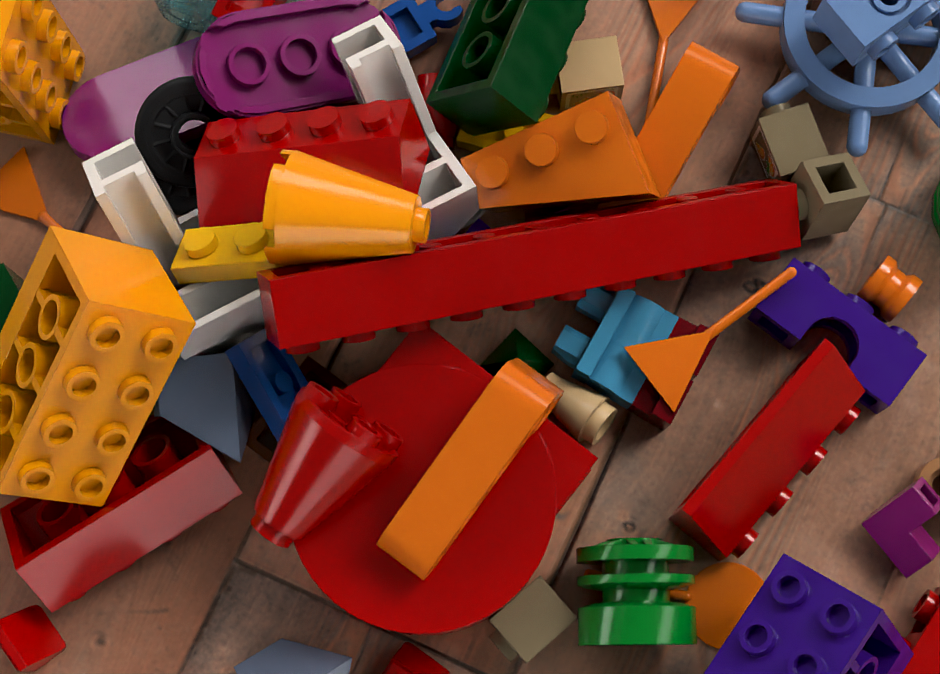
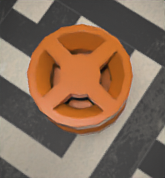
[856,255,923,322]

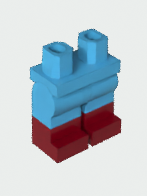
[551,286,720,431]

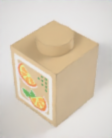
[549,36,625,111]

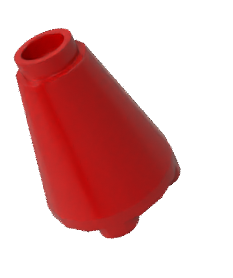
[250,381,404,548]

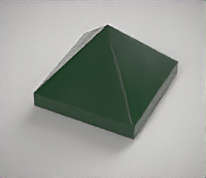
[480,328,554,376]

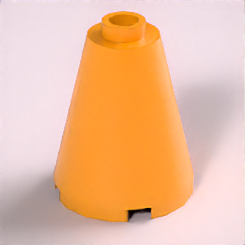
[263,149,431,266]

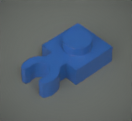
[382,0,463,59]

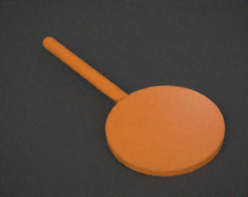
[584,562,764,649]

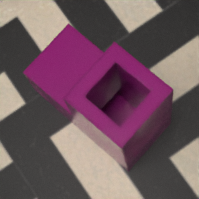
[862,477,940,579]

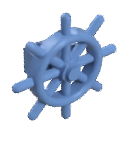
[735,0,940,157]

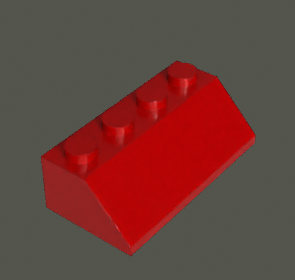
[194,98,430,228]
[668,338,865,561]
[0,414,243,613]

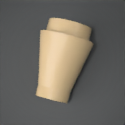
[545,372,618,445]

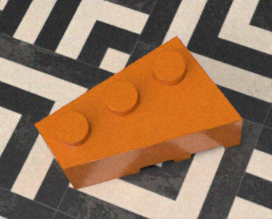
[460,91,661,213]

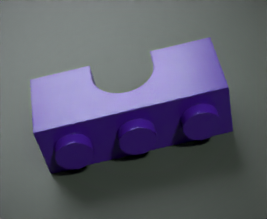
[747,258,927,414]

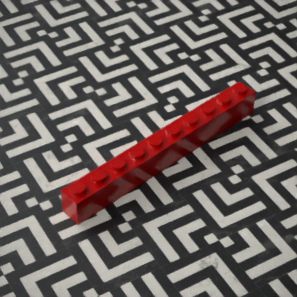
[257,178,801,355]

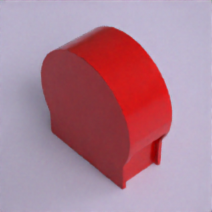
[293,327,598,636]

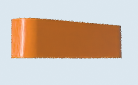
[597,41,740,209]
[376,357,564,580]

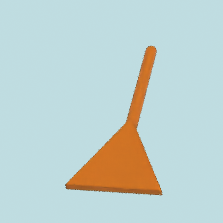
[644,0,699,124]
[0,146,63,228]
[623,267,797,413]

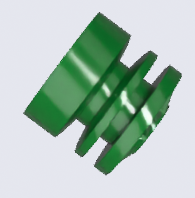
[576,538,697,646]

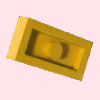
[170,222,283,284]

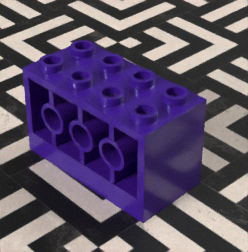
[704,553,914,674]

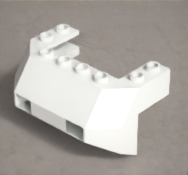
[82,15,479,360]

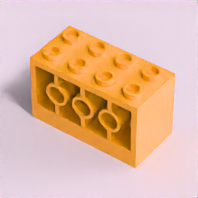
[0,0,85,145]
[0,225,196,507]

